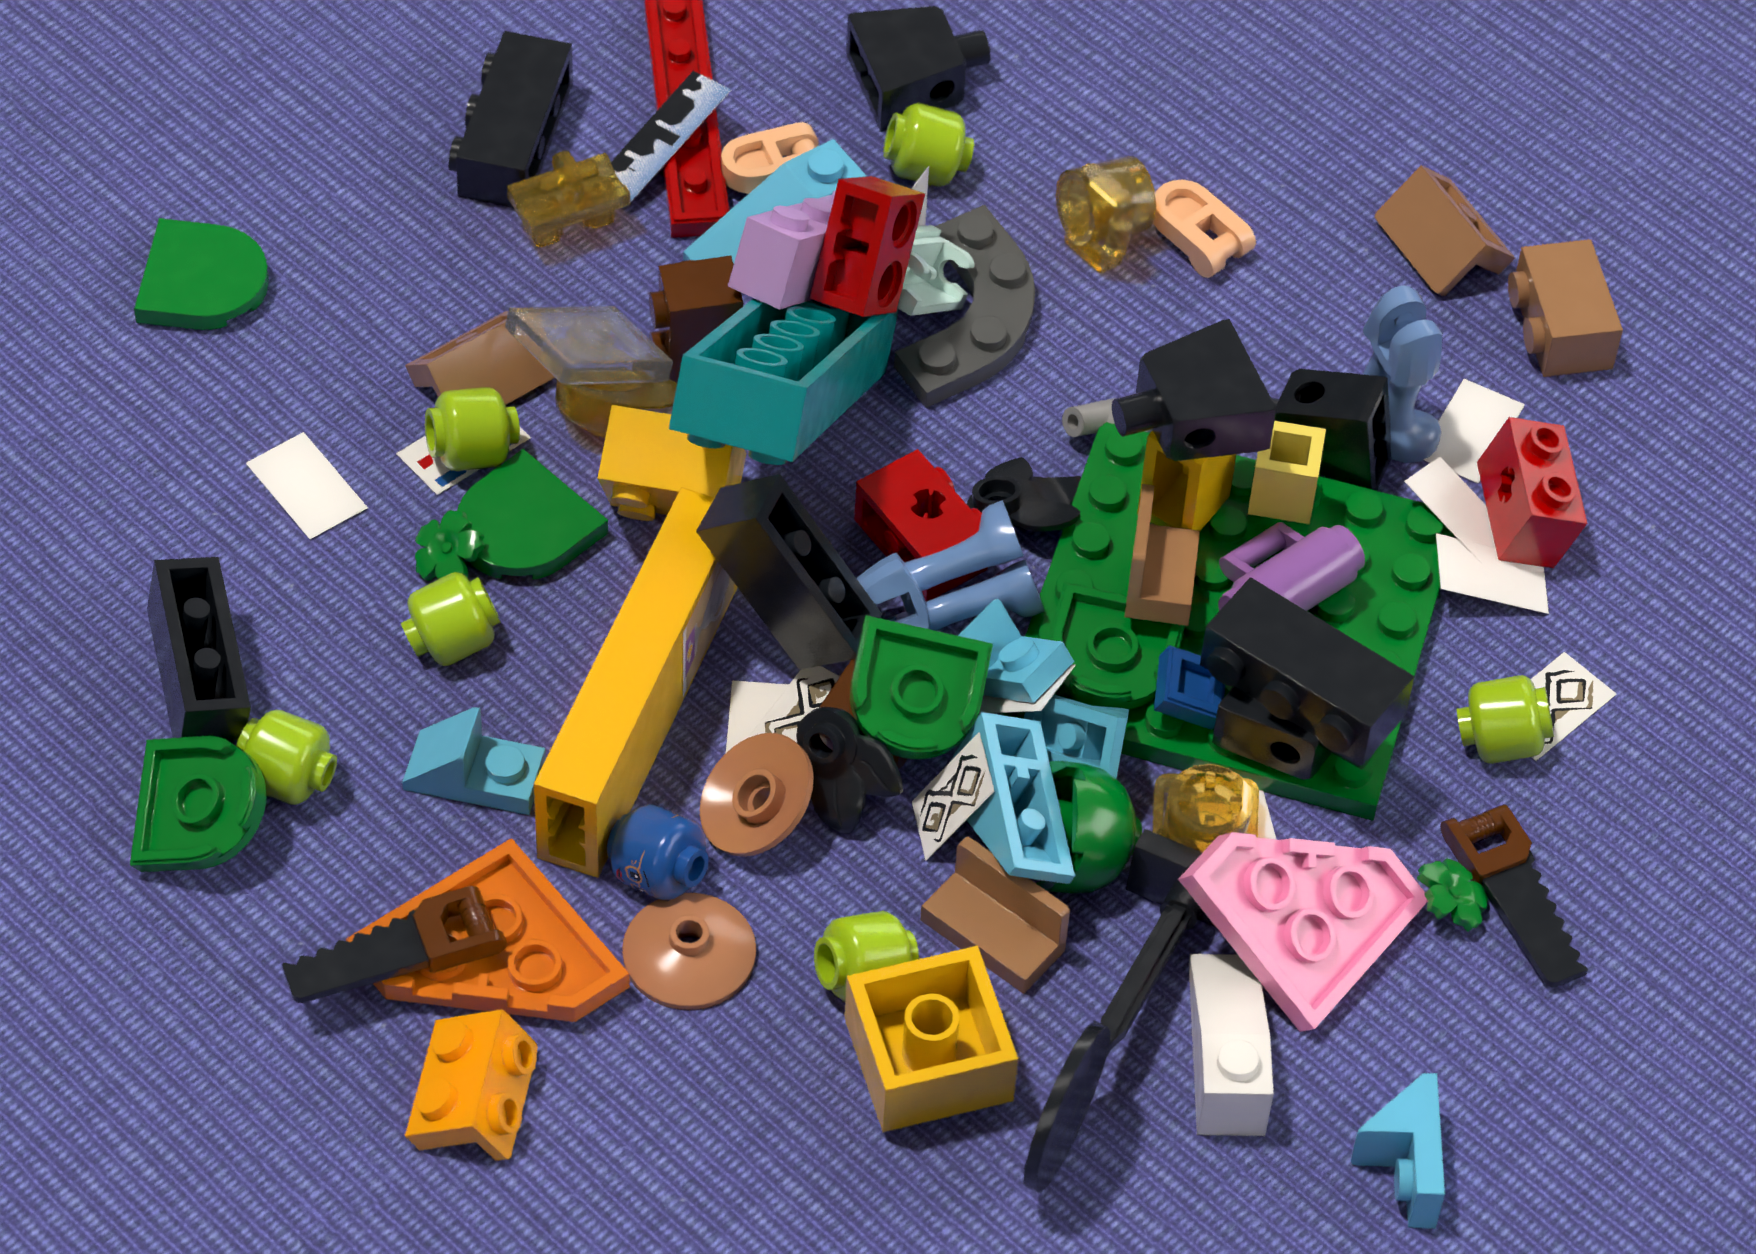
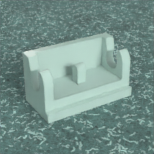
[897,225,975,316]

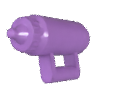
[1218,522,1365,611]

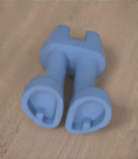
[1362,285,1443,463]
[856,500,1045,631]

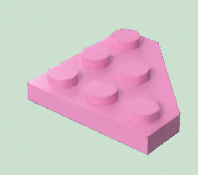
[1178,832,1428,1032]

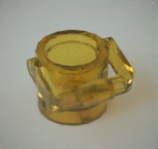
[1056,156,1156,273]
[1151,764,1259,852]

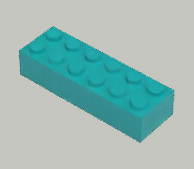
[669,298,899,465]

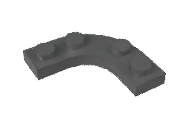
[894,204,1035,408]

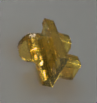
[507,150,631,248]

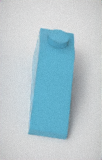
[683,139,867,264]
[950,712,1075,884]

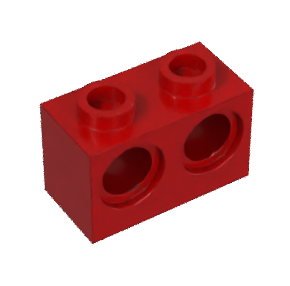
[810,176,925,317]

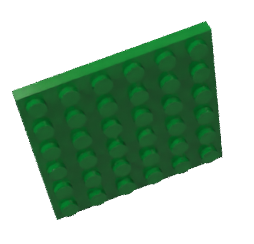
[1000,422,1455,821]

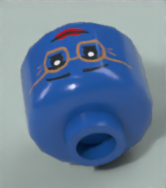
[607,804,709,901]

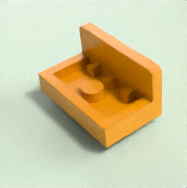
[405,1009,538,1161]

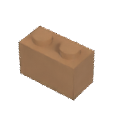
[1508,239,1623,377]

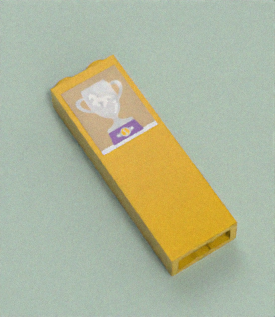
[534,487,738,878]

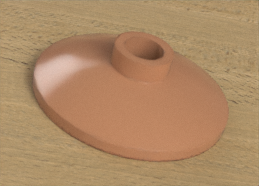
[700,733,813,857]
[622,893,756,1010]

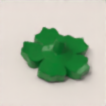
[415,510,486,581]
[1417,858,1488,932]

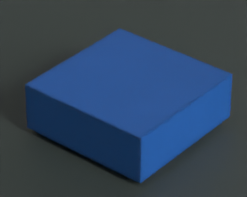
[1154,645,1225,730]

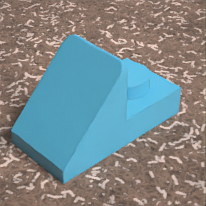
[958,599,1074,703]
[1024,695,1129,778]
[402,707,546,815]
[1351,1073,1445,1228]

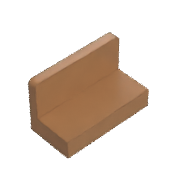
[1375,165,1515,296]
[405,309,558,405]
[1124,484,1200,626]
[920,836,1070,994]

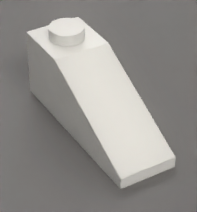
[1189,954,1274,1136]

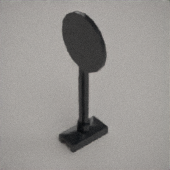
[1023,829,1216,1194]

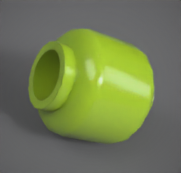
[883,103,974,187]
[425,387,520,471]
[401,572,501,666]
[1456,675,1554,764]
[236,709,337,805]
[814,911,919,1002]

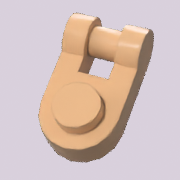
[721,122,819,194]
[1152,180,1256,278]

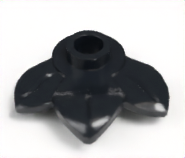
[967,457,1081,532]
[796,707,903,835]

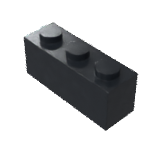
[448,31,573,210]
[696,474,882,670]
[147,557,251,745]
[1200,577,1415,765]

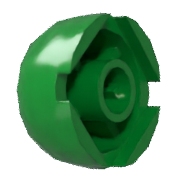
[1036,761,1142,893]

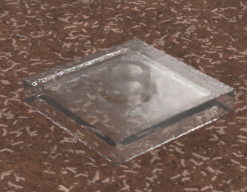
[505,306,673,385]

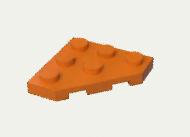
[346,838,630,1022]

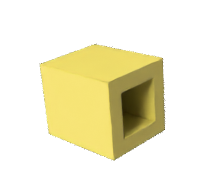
[1248,421,1326,524]

